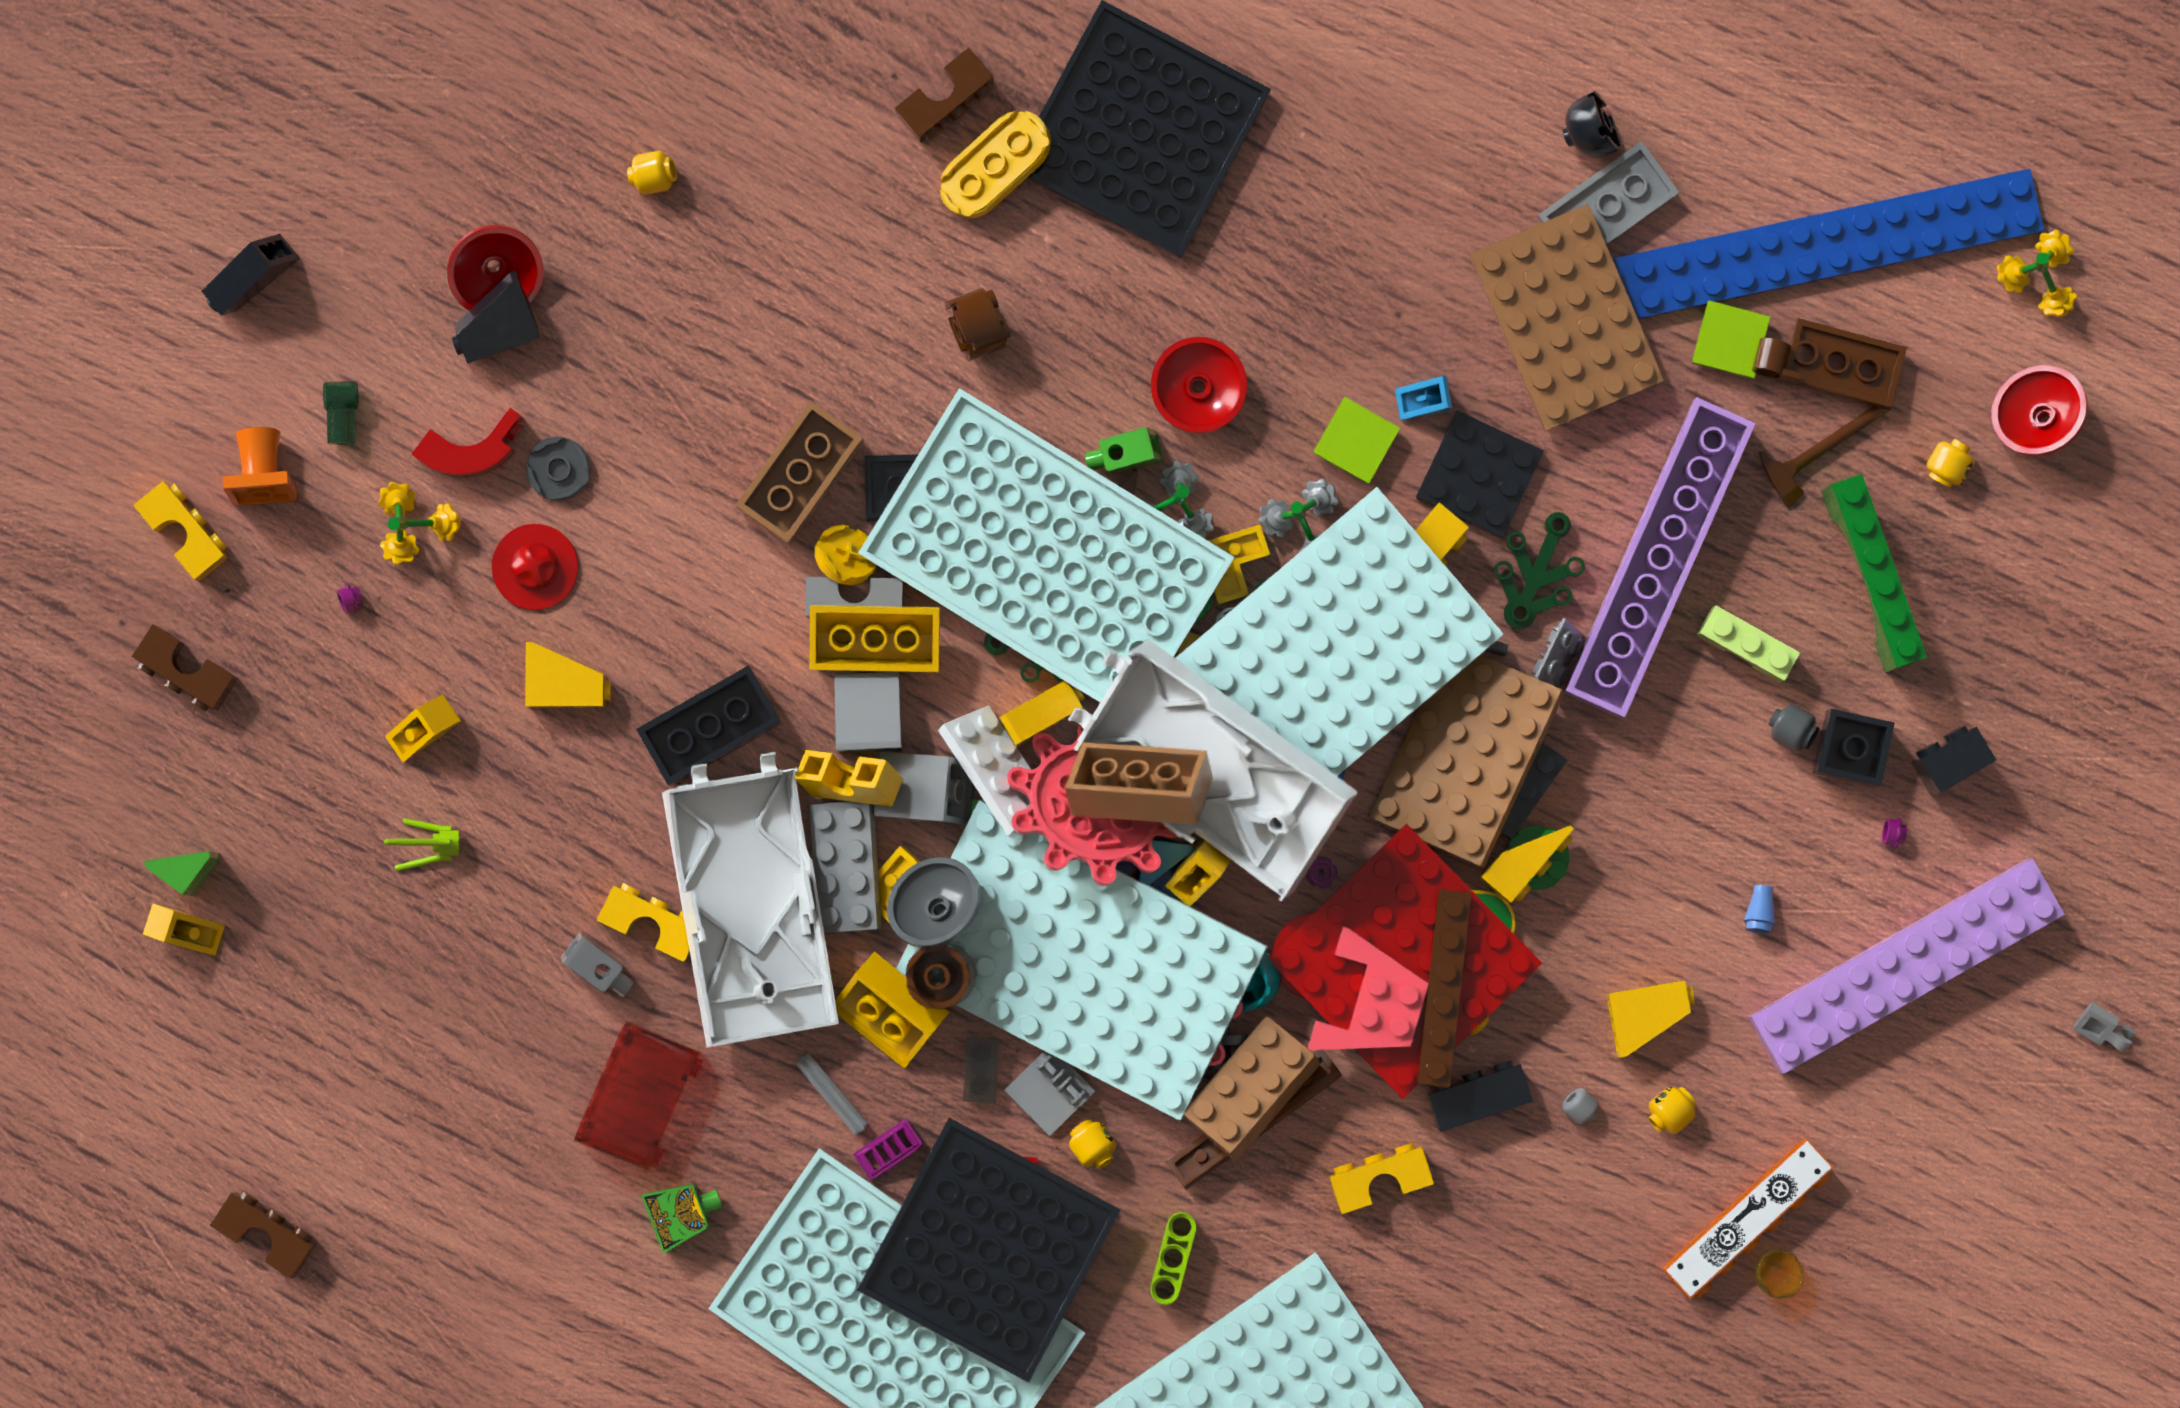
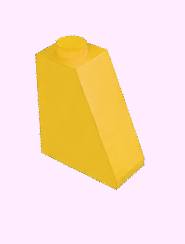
[525,642,612,708]
[999,681,1085,748]
[1165,837,1231,906]
[1606,980,1695,1058]

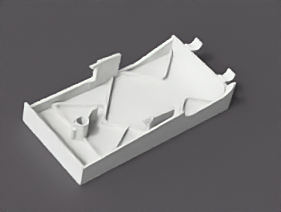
[1068,639,1358,902]
[662,752,839,1048]

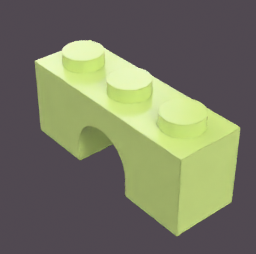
[1696,605,1800,683]

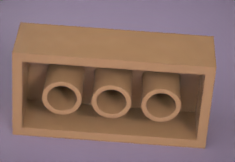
[735,401,864,546]
[1065,742,1213,825]
[1183,1015,1320,1162]

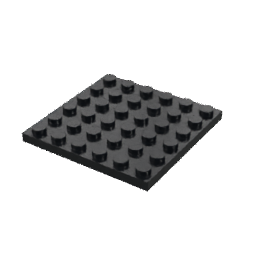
[1027,0,1271,259]
[857,1117,1121,1383]

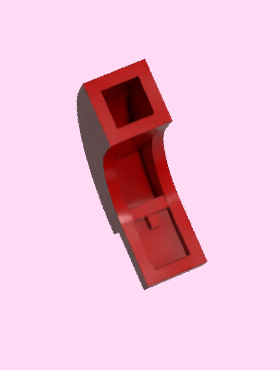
[411,407,524,478]

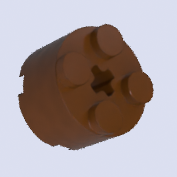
[945,288,1011,362]
[906,943,977,1009]

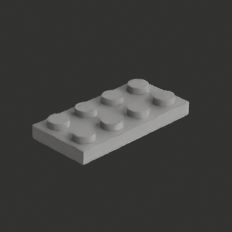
[1537,141,1679,245]
[809,801,882,933]

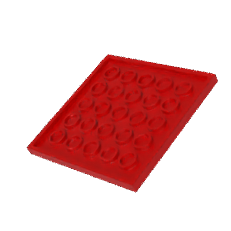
[1269,823,1542,1099]

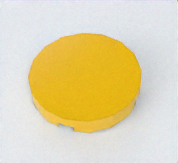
[815,524,876,586]

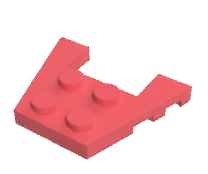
[1308,927,1428,1050]

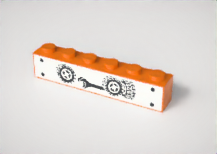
[1661,1138,1834,1299]

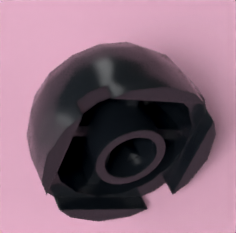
[1562,91,1621,158]

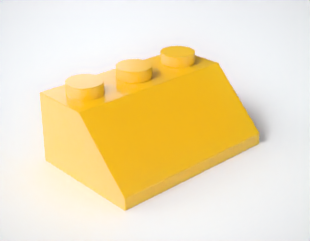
[835,951,950,1069]

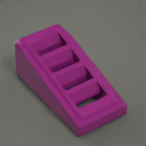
[853,1118,925,1181]

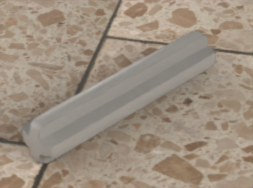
[796,1054,868,1135]

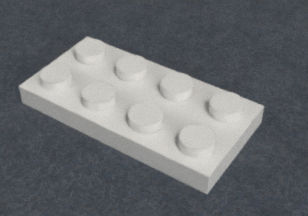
[938,705,1030,836]

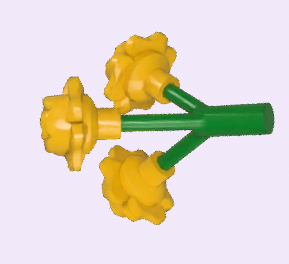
[1997,229,2077,317]
[378,482,461,566]

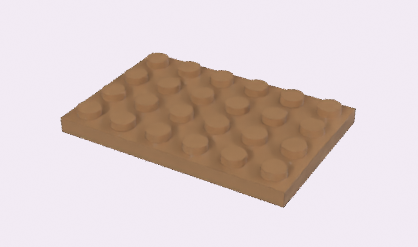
[1469,203,1664,431]
[1369,655,1565,868]

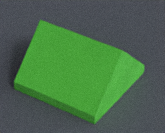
[145,851,220,896]

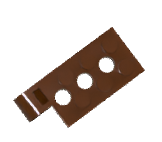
[1752,318,1907,410]

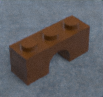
[895,47,994,142]
[131,624,239,711]
[210,1190,317,1279]

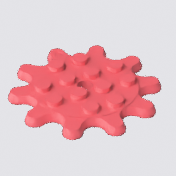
[1007,724,1178,886]

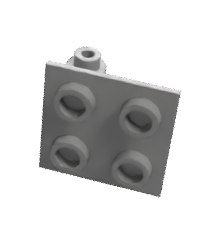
[1532,618,1584,687]
[1005,1051,1095,1136]

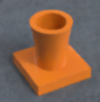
[222,427,298,506]

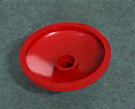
[447,225,544,311]
[1151,337,1247,433]
[1991,365,2088,457]

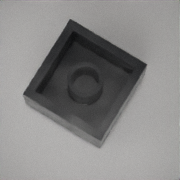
[1813,708,1895,787]
[1911,725,1996,795]

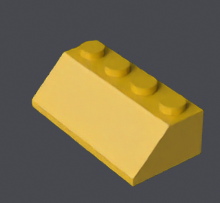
[809,605,940,672]

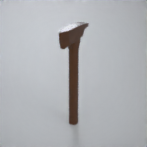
[1759,406,1890,507]

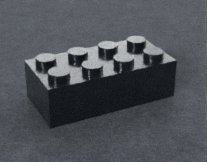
[636,665,782,787]

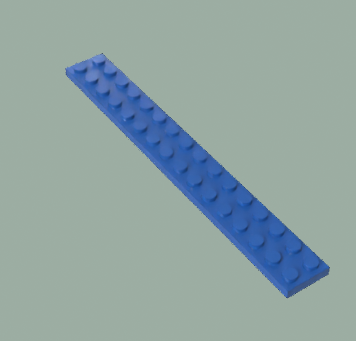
[1612,169,2044,320]

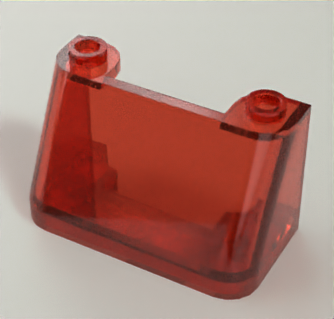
[574,1021,704,1171]

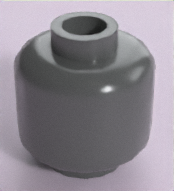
[1769,704,1819,752]

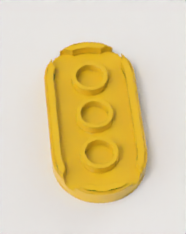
[940,111,1051,218]

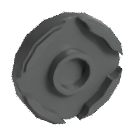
[526,436,591,501]

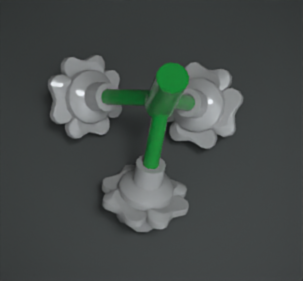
[1140,461,1214,539]
[1258,479,1339,553]

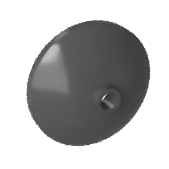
[887,857,980,948]

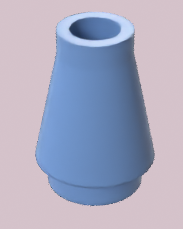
[1743,885,1776,934]

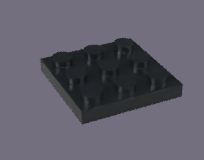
[1415,410,1544,539]

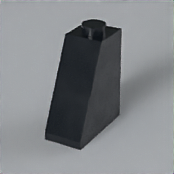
[201,234,300,316]
[451,271,540,364]

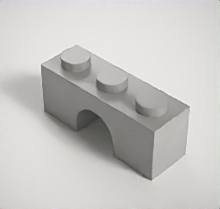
[805,577,904,618]

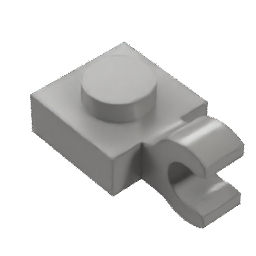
[2073,1002,2135,1052]

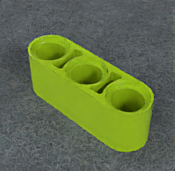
[1150,1211,1196,1305]

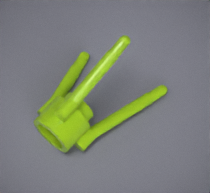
[384,818,460,871]

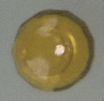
[1755,1248,1804,1300]

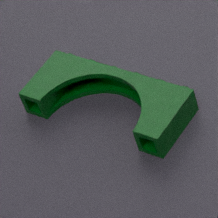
[1821,474,1927,673]

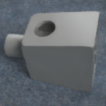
[560,932,634,997]

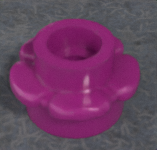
[336,583,363,614]
[1882,817,1907,849]
[1306,857,1338,889]

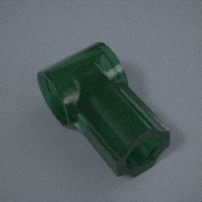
[323,381,359,445]

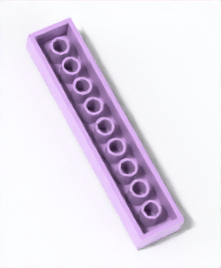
[1564,397,1756,719]
[1747,858,2065,1074]

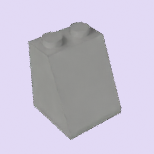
[834,670,903,753]
[874,752,975,825]

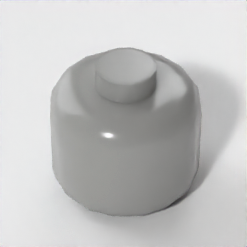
[1562,1088,1598,1124]

